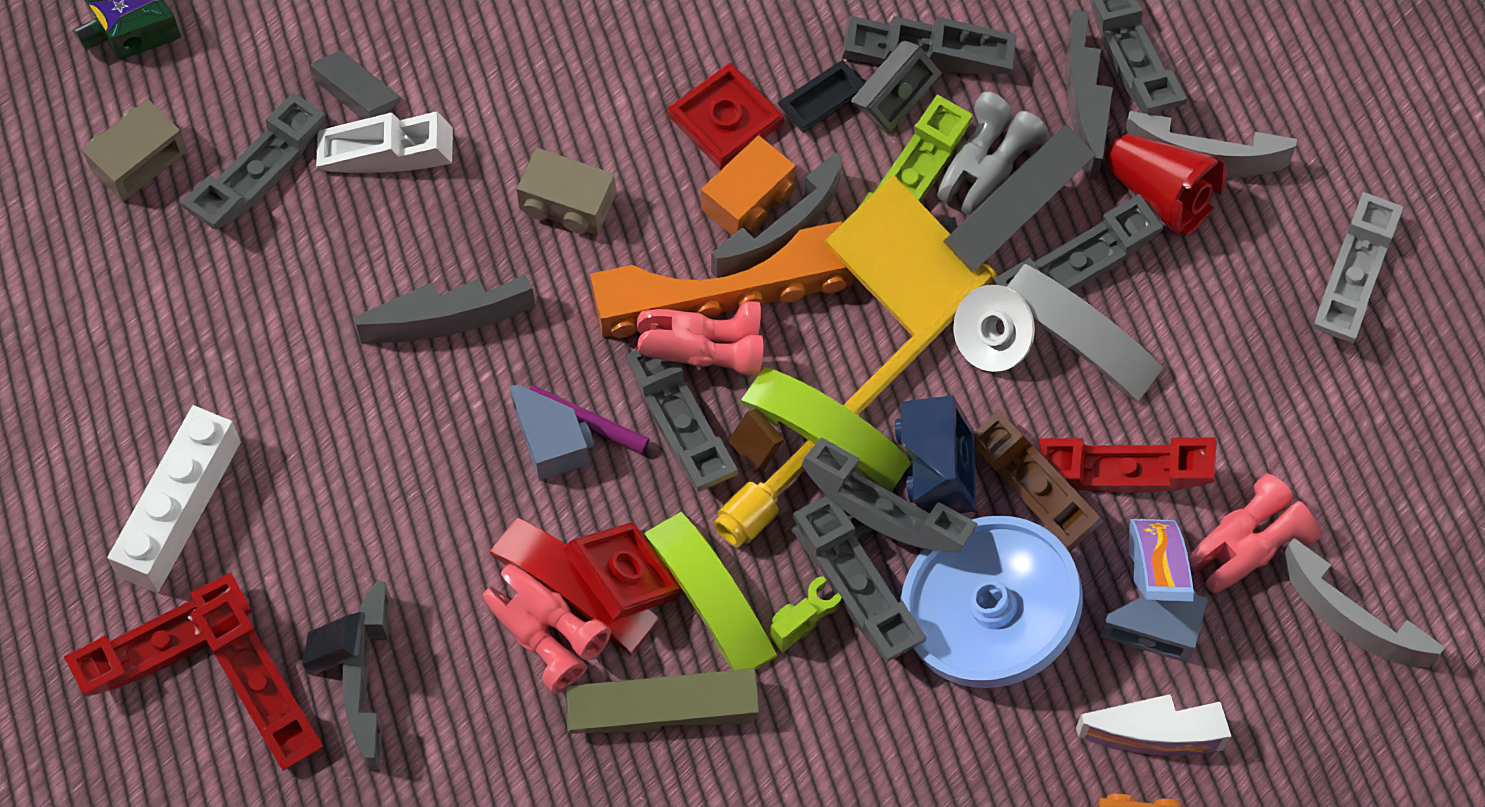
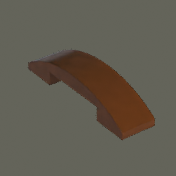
[974,409,1104,552]

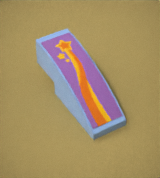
[1128,519,1194,601]

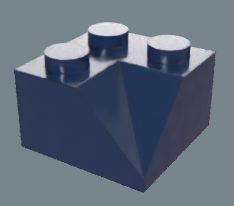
[895,395,976,513]

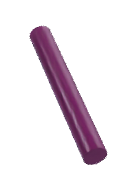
[529,385,650,454]

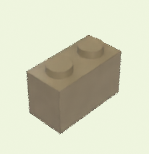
[82,99,188,202]
[517,147,616,236]

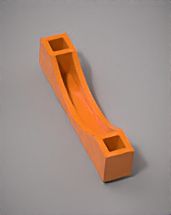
[590,221,853,338]

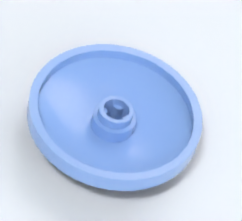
[901,516,1083,688]

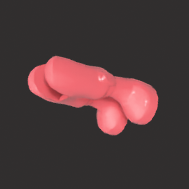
[637,301,763,376]
[1188,473,1321,594]
[482,564,611,694]

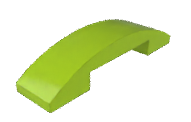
[859,94,973,207]
[740,366,911,492]
[643,512,777,670]

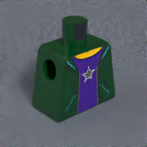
[73,0,181,59]

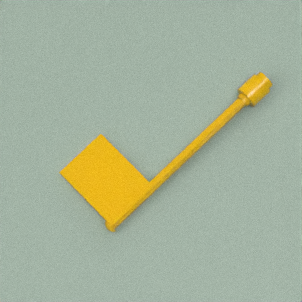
[713,174,997,548]

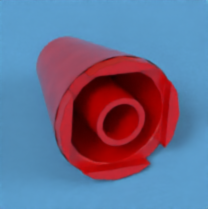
[1106,134,1228,235]

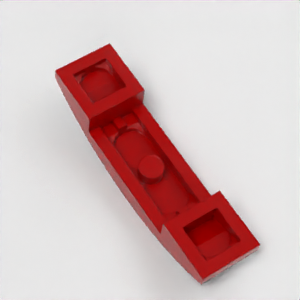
[1038,437,1217,493]
[490,518,659,656]
[63,572,252,697]
[190,589,324,771]

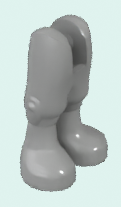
[937,92,1048,215]

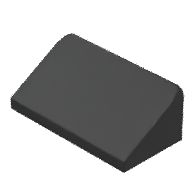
[851,41,942,134]
[310,50,401,119]

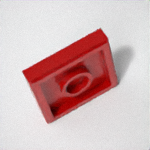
[667,62,784,170]
[564,522,683,621]

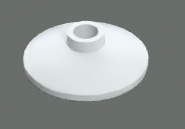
[953,285,1035,372]

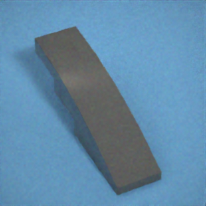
[1066,10,1113,180]
[842,15,1017,74]
[943,124,1095,272]
[353,275,535,344]

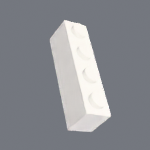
[107,405,241,593]

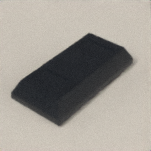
[777,59,864,133]
[302,612,365,675]

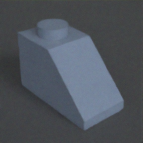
[509,384,594,481]
[1100,590,1207,663]

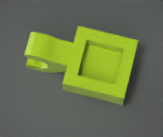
[770,576,842,653]

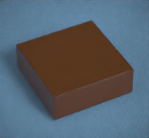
[728,408,785,472]

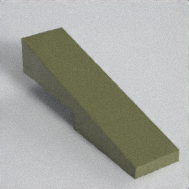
[565,668,759,734]

